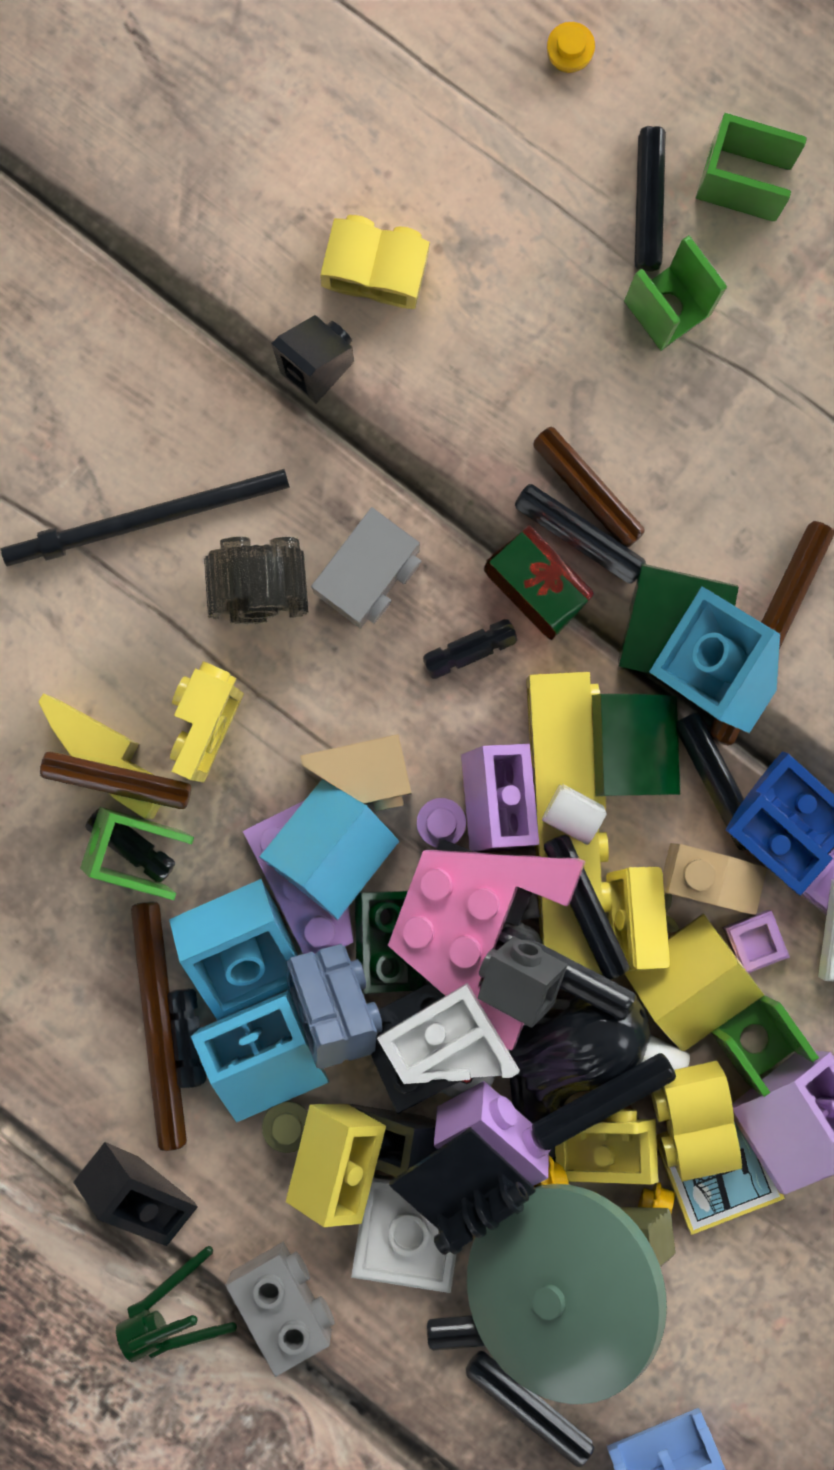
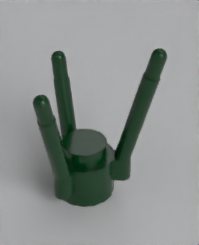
[116,1246,237,1363]

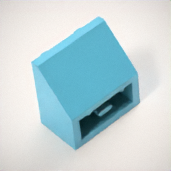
[191,990,329,1123]

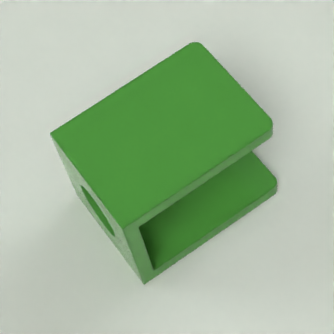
[695,113,807,221]
[624,235,727,351]
[80,806,194,900]
[711,995,819,1097]

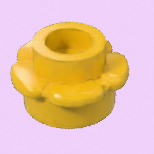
[638,1182,675,1213]

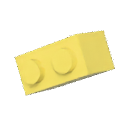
[285,1104,386,1227]

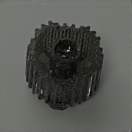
[204,537,309,624]

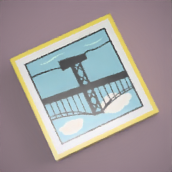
[656,1121,785,1235]

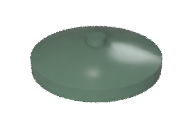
[467,1184,667,1404]

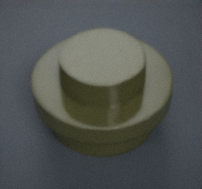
[262,1101,308,1153]

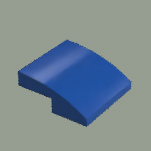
[725,751,834,896]

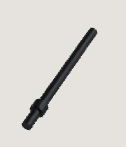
[1,469,290,567]

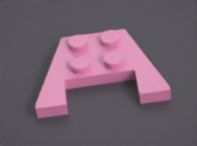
[388,850,586,1051]

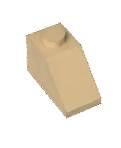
[300,734,412,812]
[663,843,767,915]

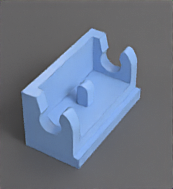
[607,1408,726,1470]

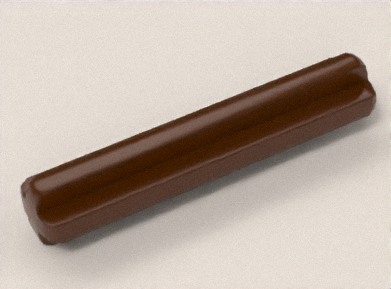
[533,426,645,548]
[40,752,191,809]

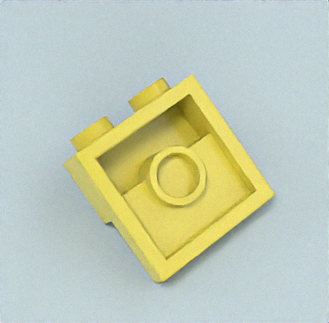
[170,661,244,783]

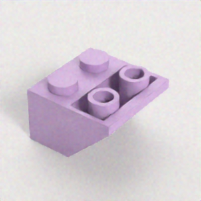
[732,1051,834,1194]

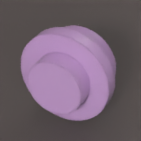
[417,798,466,847]

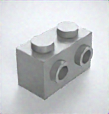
[311,507,421,629]
[226,1241,335,1377]

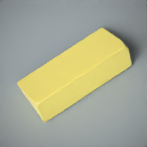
[606,867,670,971]

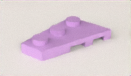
[243,800,354,954]

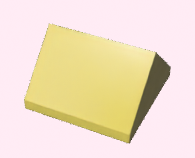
[625,913,764,1051]

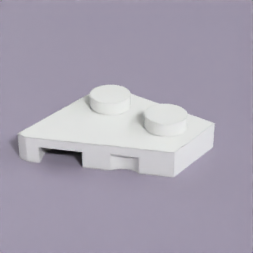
[377,983,519,1084]

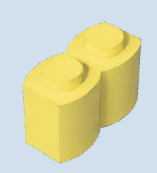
[320,215,430,309]
[651,1061,742,1182]

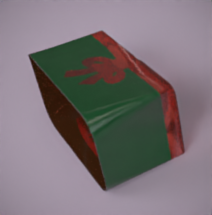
[483,525,594,640]

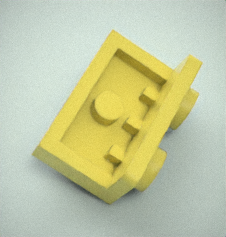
[555,1109,659,1185]

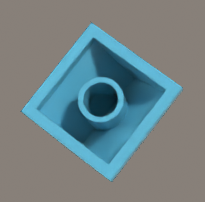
[259,779,399,920]

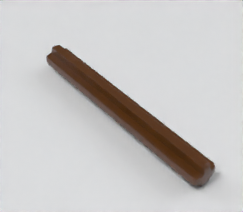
[709,521,834,746]
[131,901,187,1151]

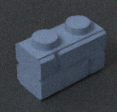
[286,944,382,1069]

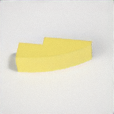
[38,693,161,819]

